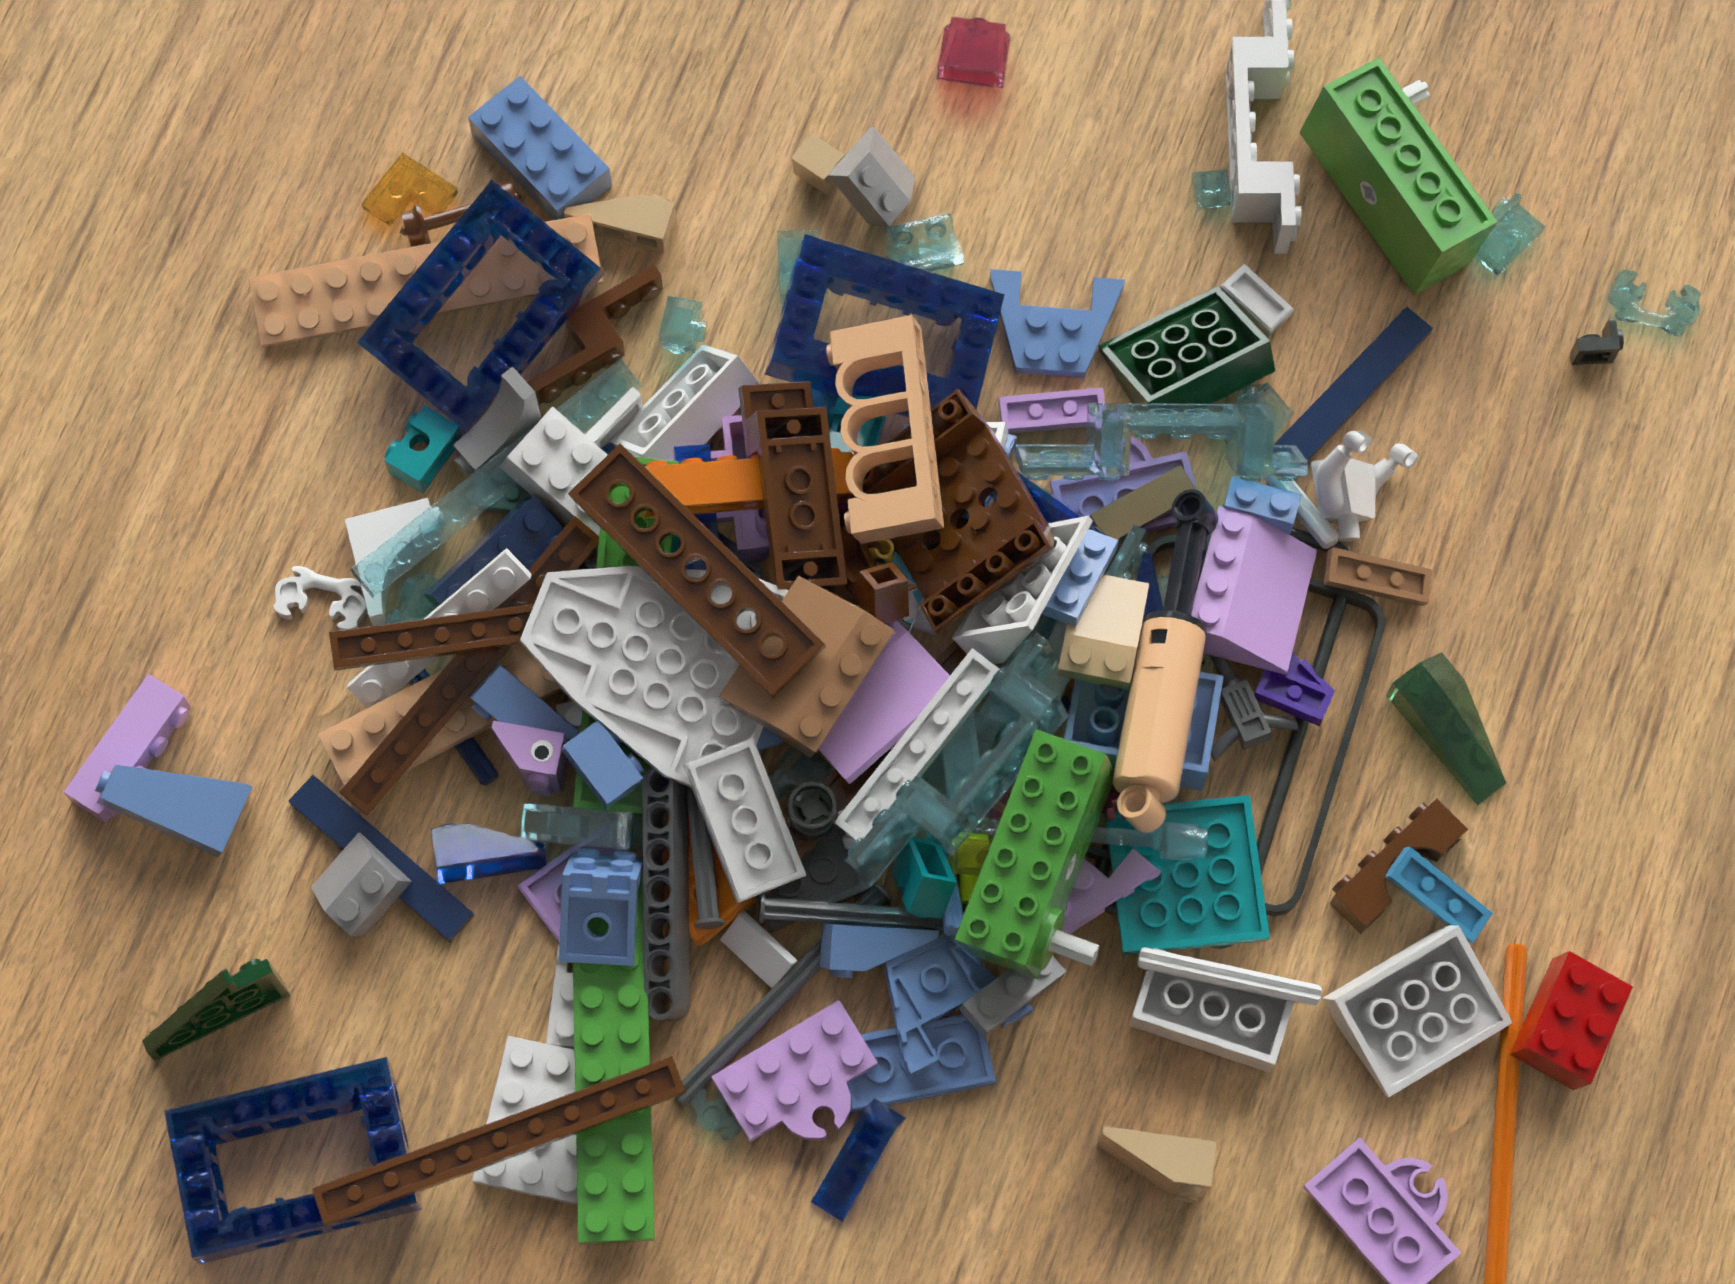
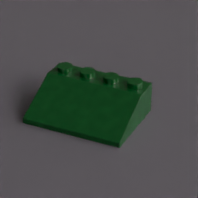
[1099,286,1275,432]

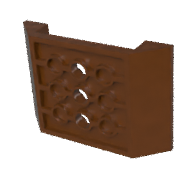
[862,389,1054,634]

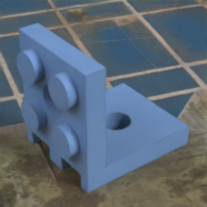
[559,848,643,966]

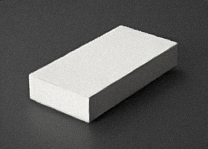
[1220,264,1294,336]
[585,387,642,449]
[720,911,798,988]

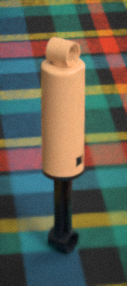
[1112,489,1218,833]

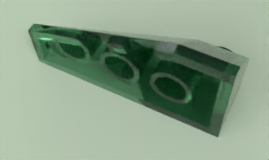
[1386,652,1506,805]

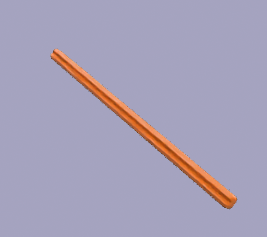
[1484,944,1527,1284]

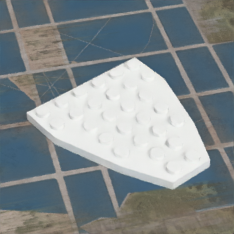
[520,566,789,788]

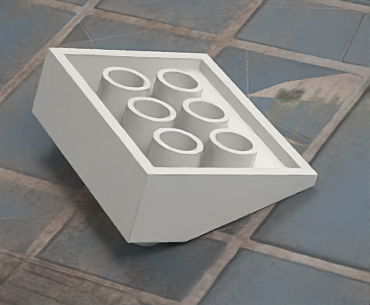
[953,516,1093,664]
[1322,925,1513,1097]

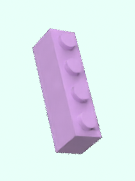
[64,674,190,824]

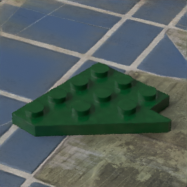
[142,959,290,1061]

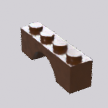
[839,508,909,624]
[1330,798,1468,934]

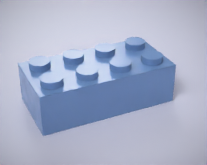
[468,76,612,220]

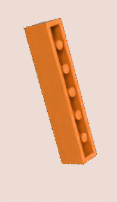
[641,448,855,518]

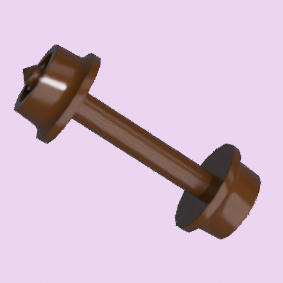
[400,180,522,247]

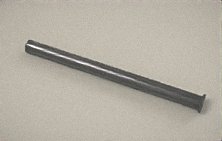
[686,786,724,929]
[675,880,893,1106]
[758,893,965,932]

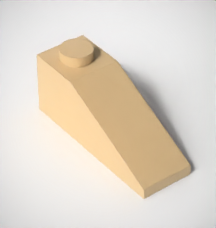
[563,194,676,253]

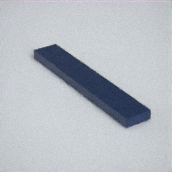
[1269,307,1433,474]
[288,775,474,943]

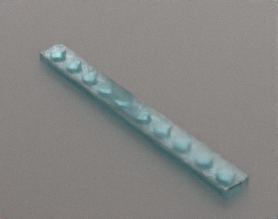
[350,359,643,598]

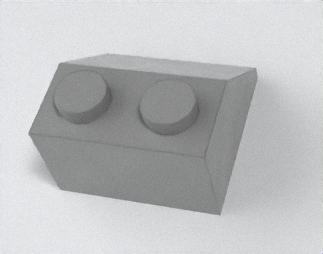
[828,127,915,226]
[311,833,412,936]

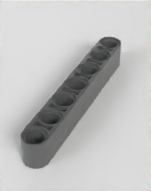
[642,766,690,1021]

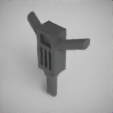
[1209,655,1298,761]

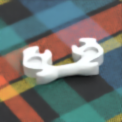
[273,566,368,631]

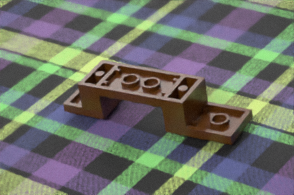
[738,381,847,595]

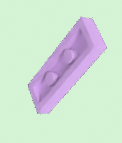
[998,388,1107,434]

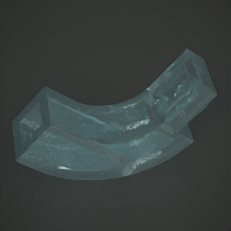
[520,803,643,850]

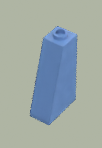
[94,765,252,857]

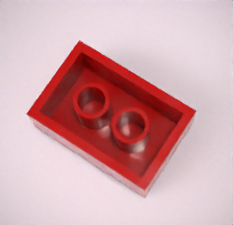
[1510,951,1633,1090]

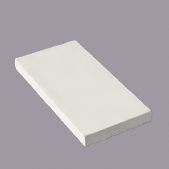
[683,738,806,903]

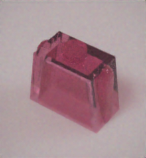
[937,17,1011,89]

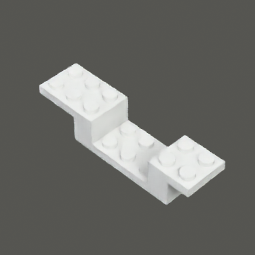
[1225,0,1301,254]

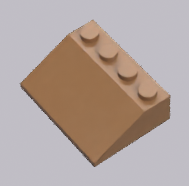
[718,576,895,757]

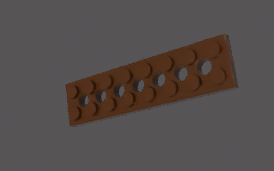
[568,443,826,698]

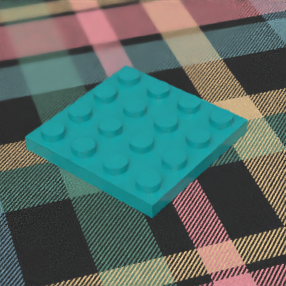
[1104,795,1270,956]

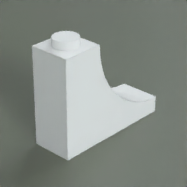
[345,498,443,626]

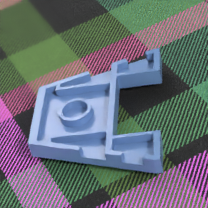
[990,269,1125,378]
[883,933,1033,1078]

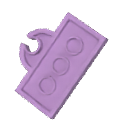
[1049,433,1197,537]
[711,1000,878,1142]
[1302,1138,1461,1284]

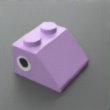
[491,721,569,796]

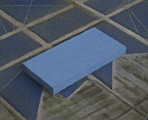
[847,1014,996,1114]

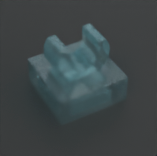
[1192,169,1232,209]

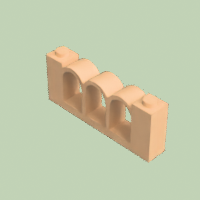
[826,315,944,544]

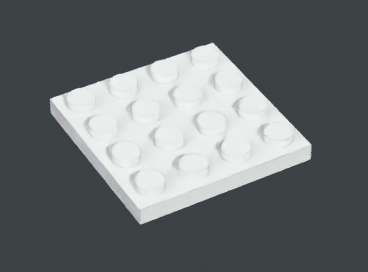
[472,1036,578,1205]

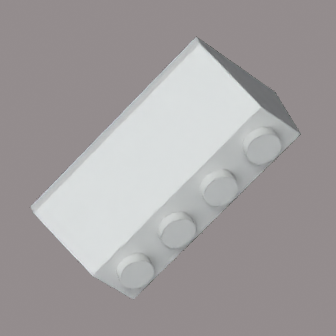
[609,345,760,461]

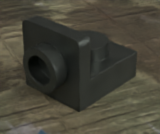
[1570,318,1624,365]

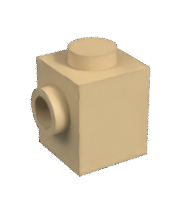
[791,133,845,195]

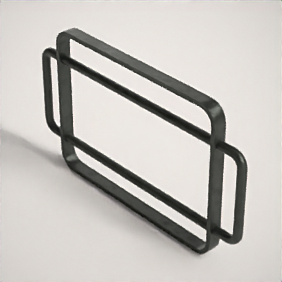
[1086,527,1385,949]

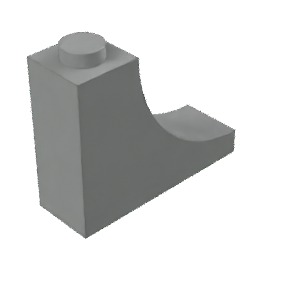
[453,367,541,481]

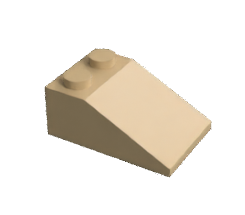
[1057,575,1149,690]
[1097,1126,1216,1203]

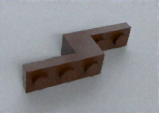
[527,265,663,405]

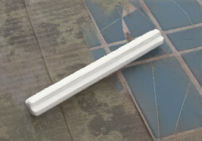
[1138,947,1322,1006]

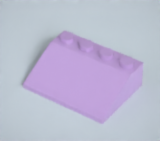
[1191,506,1317,675]
[818,620,950,784]

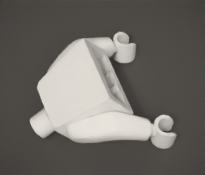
[1311,431,1418,542]

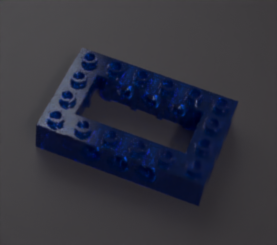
[357,180,604,432]
[764,234,1005,417]
[164,1057,422,1264]

